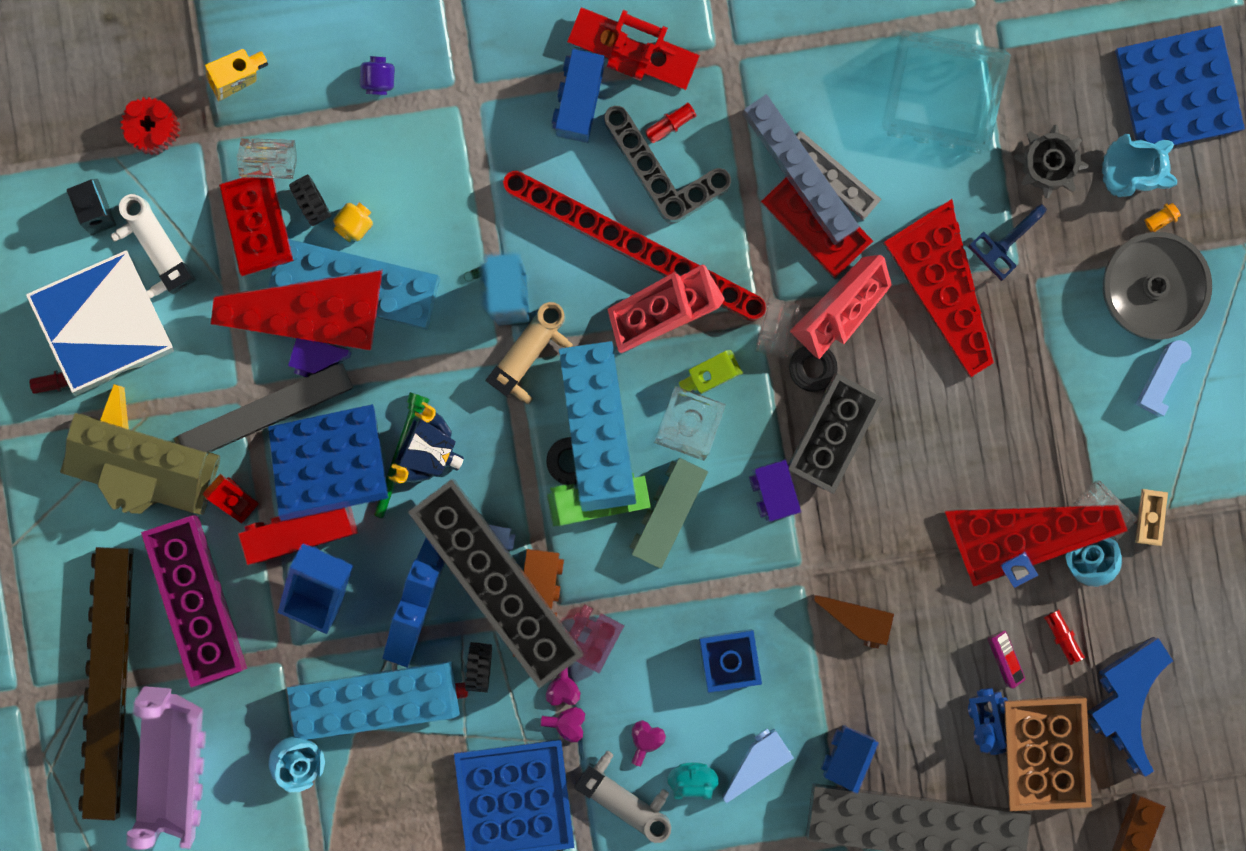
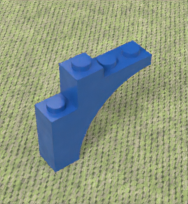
[382,537,445,668]
[1087,637,1173,777]

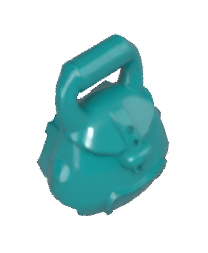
[667,763,719,800]

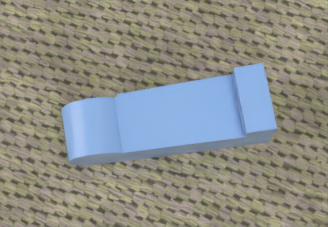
[1135,340,1192,417]

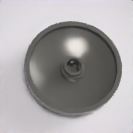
[1103,232,1212,340]

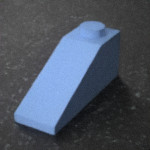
[722,728,794,803]

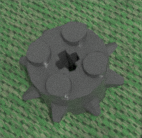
[1014,125,1088,198]

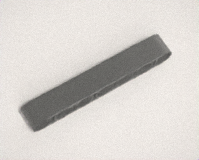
[173,363,353,454]

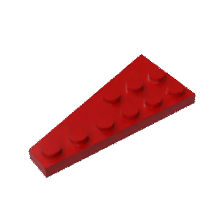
[884,199,994,378]
[210,269,383,350]
[945,505,1128,587]

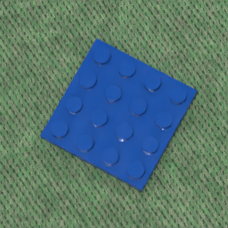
[1115,26,1245,146]
[268,404,388,521]
[454,739,575,851]

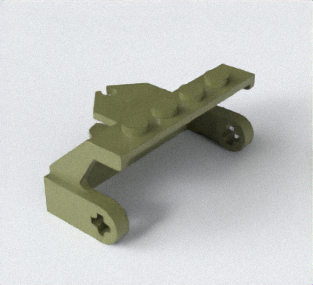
[60,413,220,515]

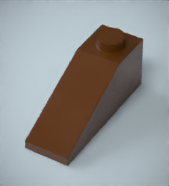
[812,594,894,649]

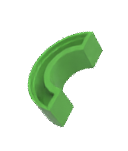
[547,473,651,527]

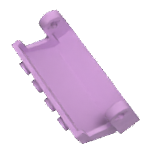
[127,686,206,849]

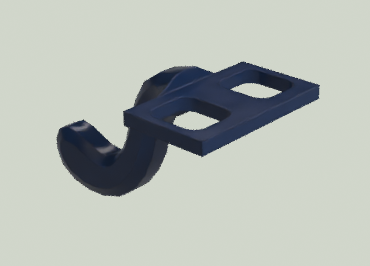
[968,204,1047,281]

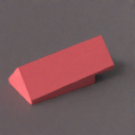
[790,255,892,359]
[607,264,725,353]

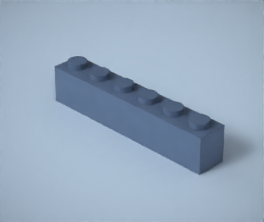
[743,94,860,245]

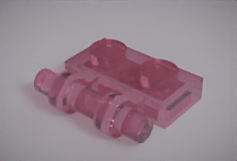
[569,604,625,673]

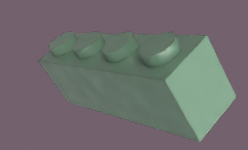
[630,458,708,569]

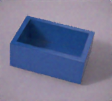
[552,49,605,143]
[278,544,353,634]

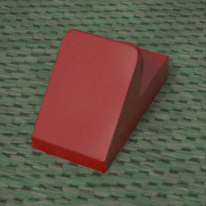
[203,474,259,524]

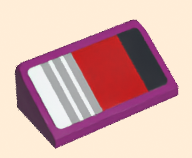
[987,631,1025,689]

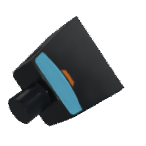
[66,178,117,235]

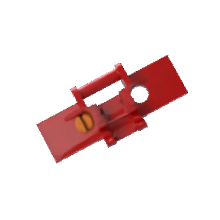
[567,7,700,90]

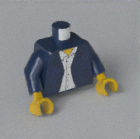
[388,402,464,483]

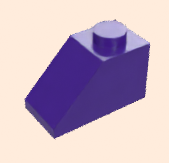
[288,338,352,377]

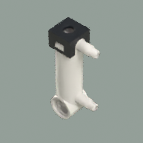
[111,194,196,298]

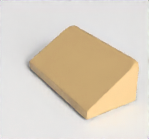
[1135,489,1168,546]

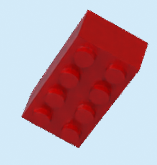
[238,506,358,565]

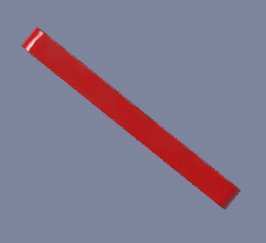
[503,171,766,321]

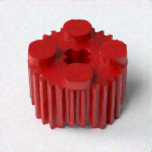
[120,97,180,155]

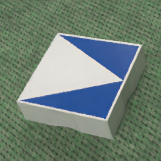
[26,250,174,396]

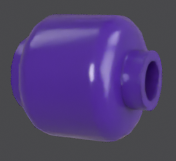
[360,56,395,95]

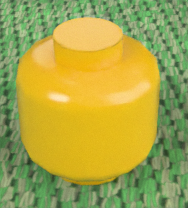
[333,202,373,243]

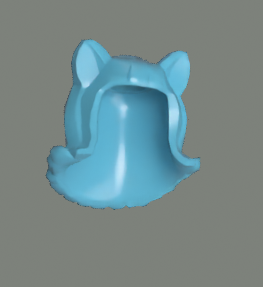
[1102,134,1177,197]

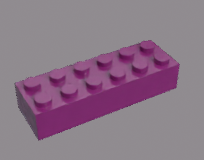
[141,515,248,688]

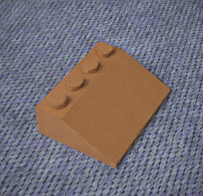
[1004,696,1092,811]

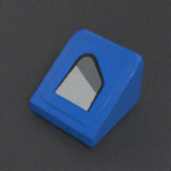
[1001,552,1038,588]

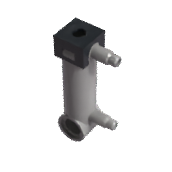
[574,751,671,843]

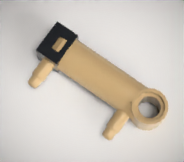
[485,302,573,404]

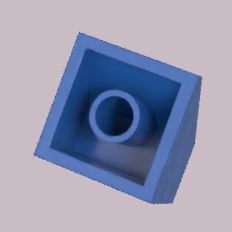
[821,725,878,794]

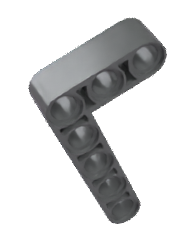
[605,106,731,224]

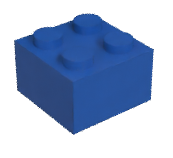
[699,629,762,693]

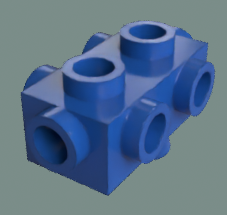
[968,688,1008,755]

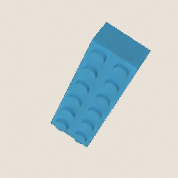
[268,239,440,330]
[480,253,530,326]
[559,341,636,512]
[287,661,460,740]

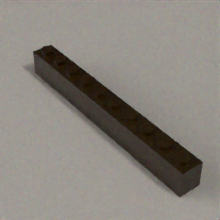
[78,547,134,821]

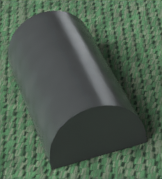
[788,373,883,494]

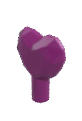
[546,667,581,705]
[541,707,585,742]
[631,720,666,767]

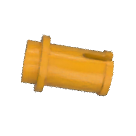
[1144,203,1181,232]

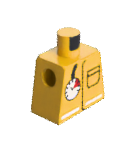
[205,49,268,101]

